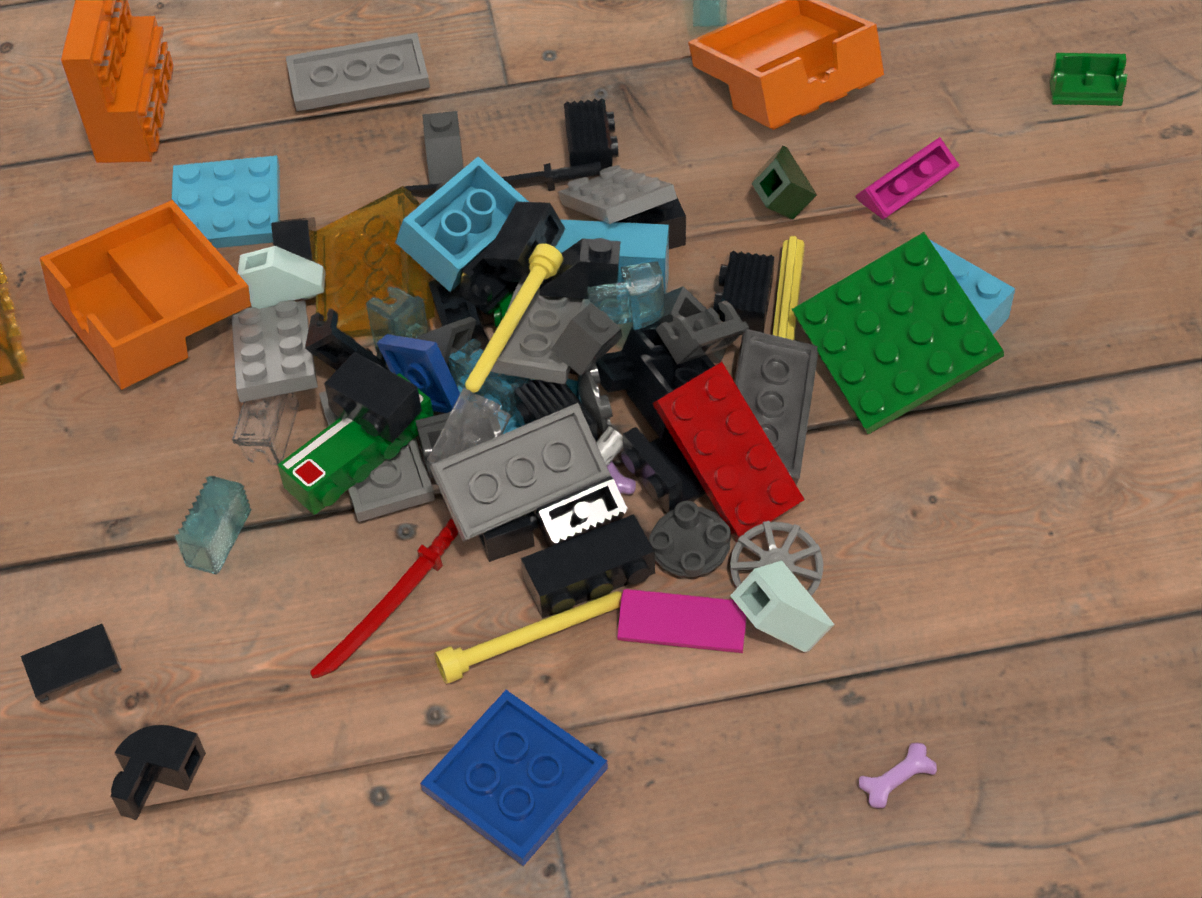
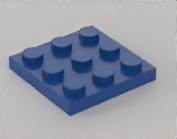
[420,690,608,866]

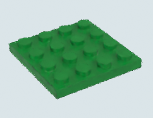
[792,232,1004,434]

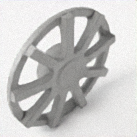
[730,521,823,596]

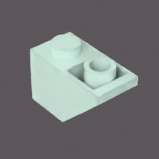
[238,246,325,309]
[730,560,835,652]

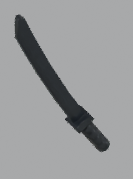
[404,161,602,198]

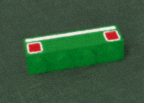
[277,373,434,515]

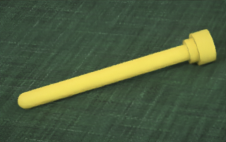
[465,244,563,393]
[434,591,622,684]

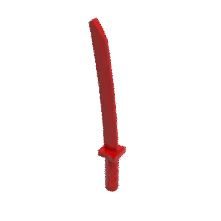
[310,518,459,679]

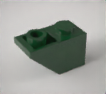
[752,146,817,220]

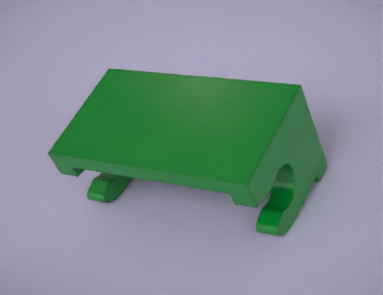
[1050,53,1128,106]

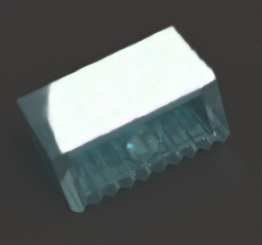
[174,476,252,574]

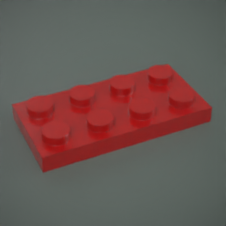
[652,362,805,542]

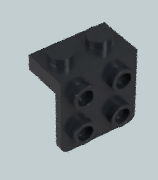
[621,427,706,513]

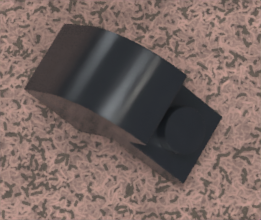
[595,322,671,393]
[111,725,206,820]

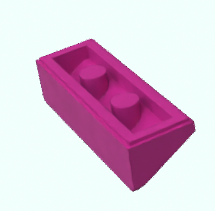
[855,137,960,219]
[617,589,747,653]

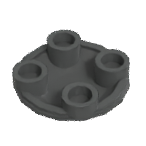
[577,363,613,436]
[649,501,731,577]

